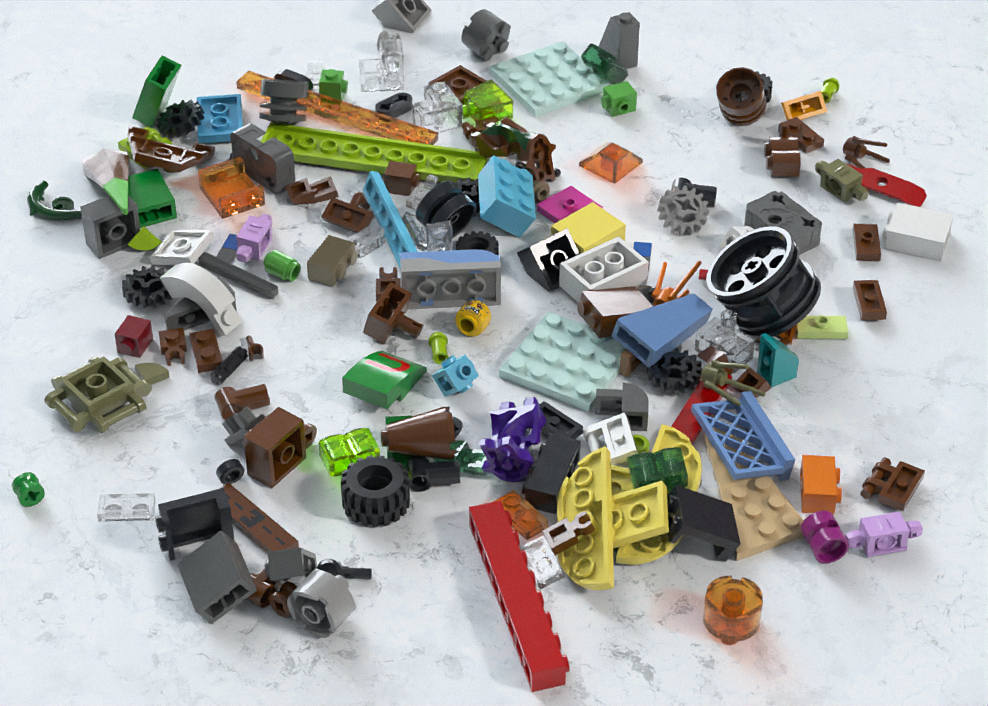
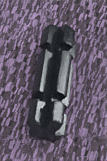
[210,346,248,385]

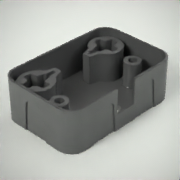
[230,123,295,194]
[744,191,822,255]

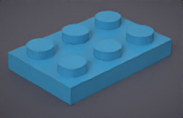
[196,94,243,144]

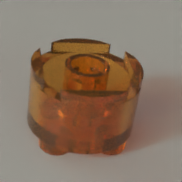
[703,575,763,645]

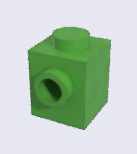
[319,69,348,105]
[601,81,637,117]

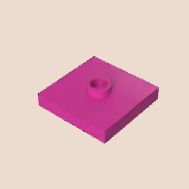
[537,186,603,223]

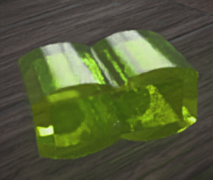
[319,428,380,476]

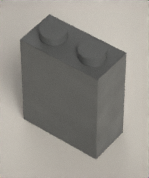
[177,531,257,624]

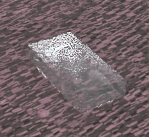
[520,535,565,590]

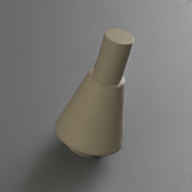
[533,180,550,204]

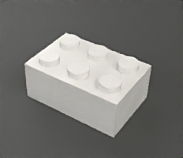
[559,237,649,302]

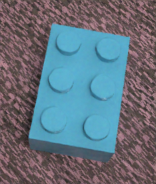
[478,155,536,237]

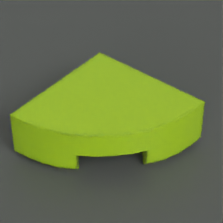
[128,226,162,250]

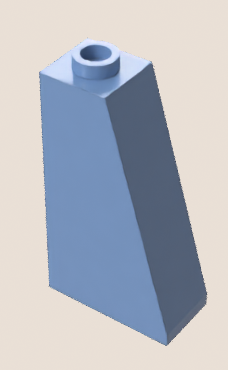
[611,294,713,367]

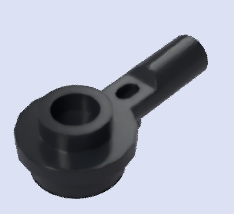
[316,558,372,579]

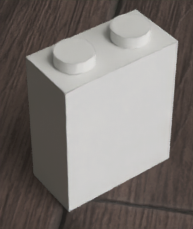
[882,202,954,261]

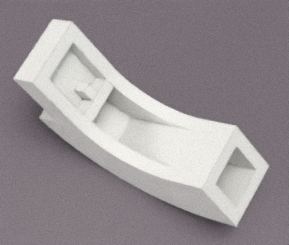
[160,263,242,336]

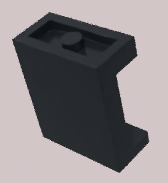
[667,485,741,562]
[155,488,234,561]

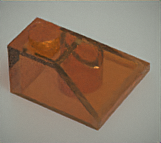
[579,141,643,184]

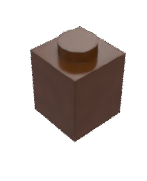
[384,161,420,197]

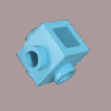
[431,354,479,397]

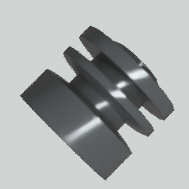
[259,79,308,124]

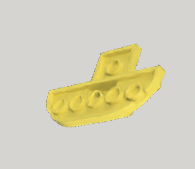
[611,424,702,565]
[557,446,669,590]

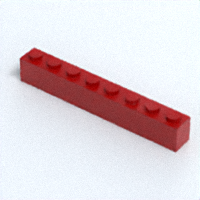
[469,500,570,692]

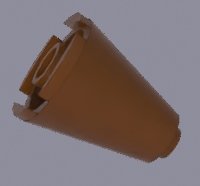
[381,406,455,460]

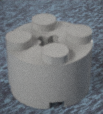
[287,569,356,638]

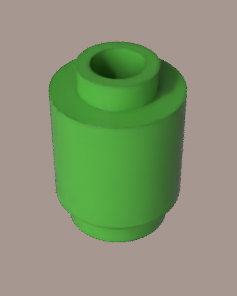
[263,250,301,281]

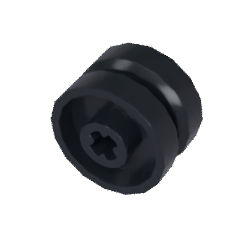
[415,181,476,242]

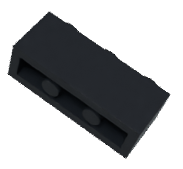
[521,434,581,515]

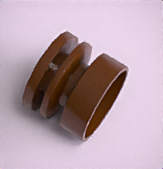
[716,67,766,126]

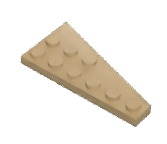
[703,423,804,561]

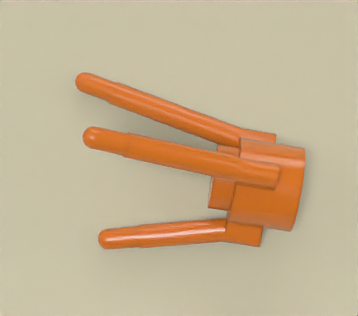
[651,260,702,306]

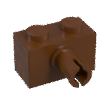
[363,282,424,344]

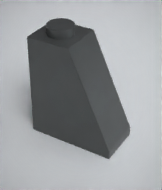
[598,12,640,72]

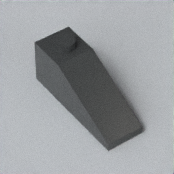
[165,276,237,331]

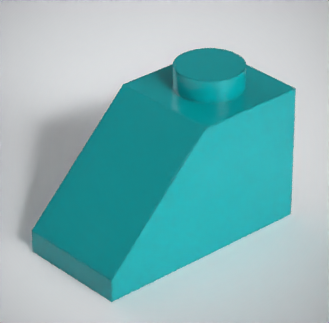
[757,333,799,387]

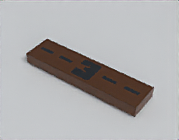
[222,483,299,553]

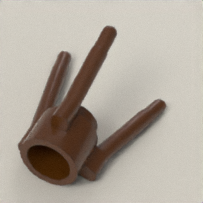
[842,136,890,169]

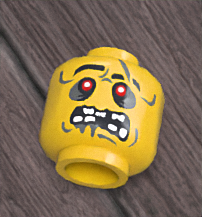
[455,300,491,337]

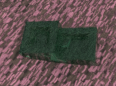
[433,440,487,475]

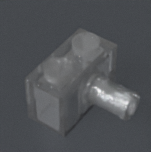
[694,310,755,373]

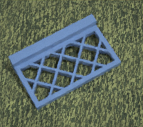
[691,391,796,481]

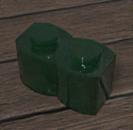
[581,43,628,85]
[627,447,688,492]

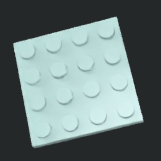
[489,41,610,117]
[499,311,626,412]

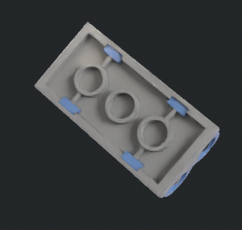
[400,250,501,309]

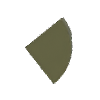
[135,363,170,385]

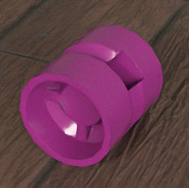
[801,510,849,564]

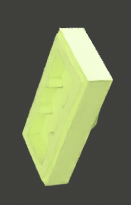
[796,315,848,339]

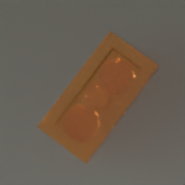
[493,490,549,540]

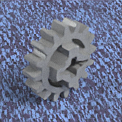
[657,185,710,236]

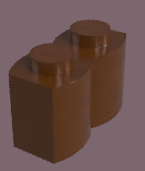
[764,137,801,177]

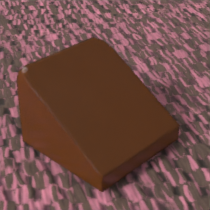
[697,345,733,375]
[734,367,772,398]

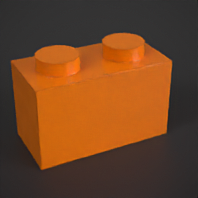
[800,455,842,514]

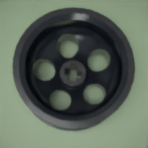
[706,227,821,339]

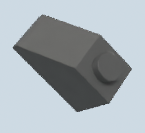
[265,547,317,583]

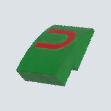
[342,351,427,410]

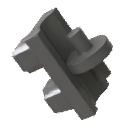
[222,406,265,447]

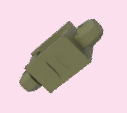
[815,159,868,203]

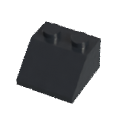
[517,228,580,292]

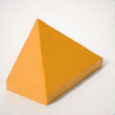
[781,91,828,120]

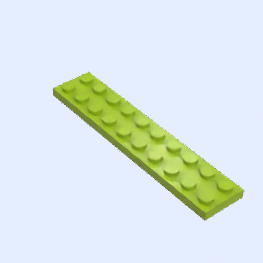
[261,122,489,183]

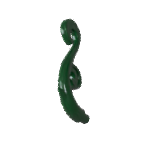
[27,180,82,220]

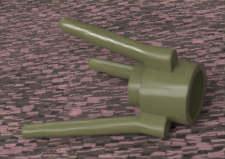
[700,360,766,406]

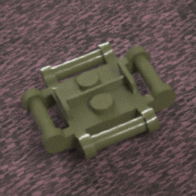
[44,356,152,434]

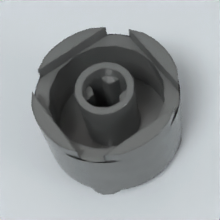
[461,9,511,61]

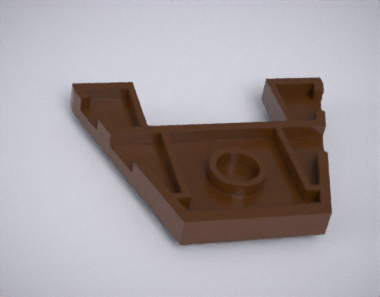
[127,125,216,173]

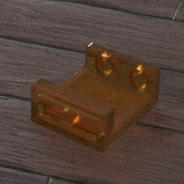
[198,157,265,219]

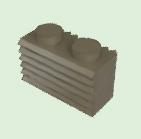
[307,235,358,287]

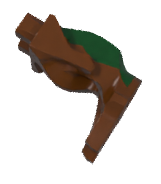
[471,117,556,182]

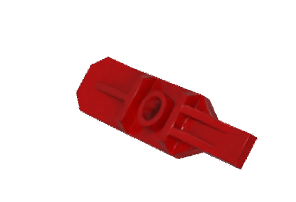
[847,164,927,207]

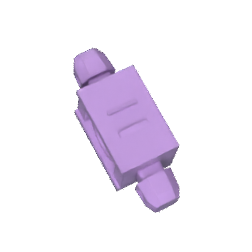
[236,214,272,263]
[845,512,923,557]

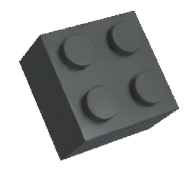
[80,195,140,259]

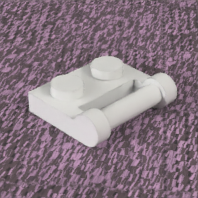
[583,412,639,465]

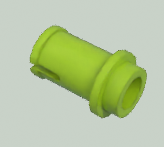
[821,77,840,103]
[428,332,449,364]

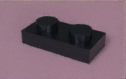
[540,401,583,439]

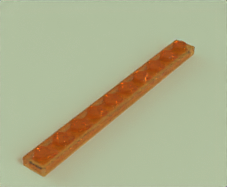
[236,70,438,145]

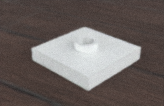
[150,230,215,265]

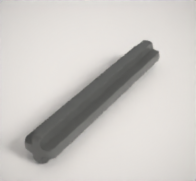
[198,252,279,299]

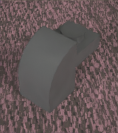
[595,383,649,431]

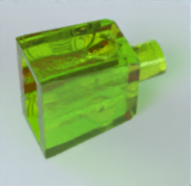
[457,79,513,121]

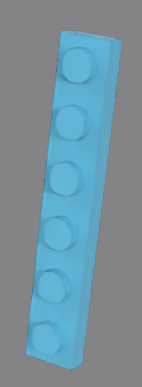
[363,171,418,269]

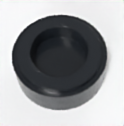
[216,459,245,485]

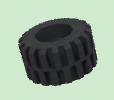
[341,455,410,527]

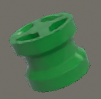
[11,472,45,507]

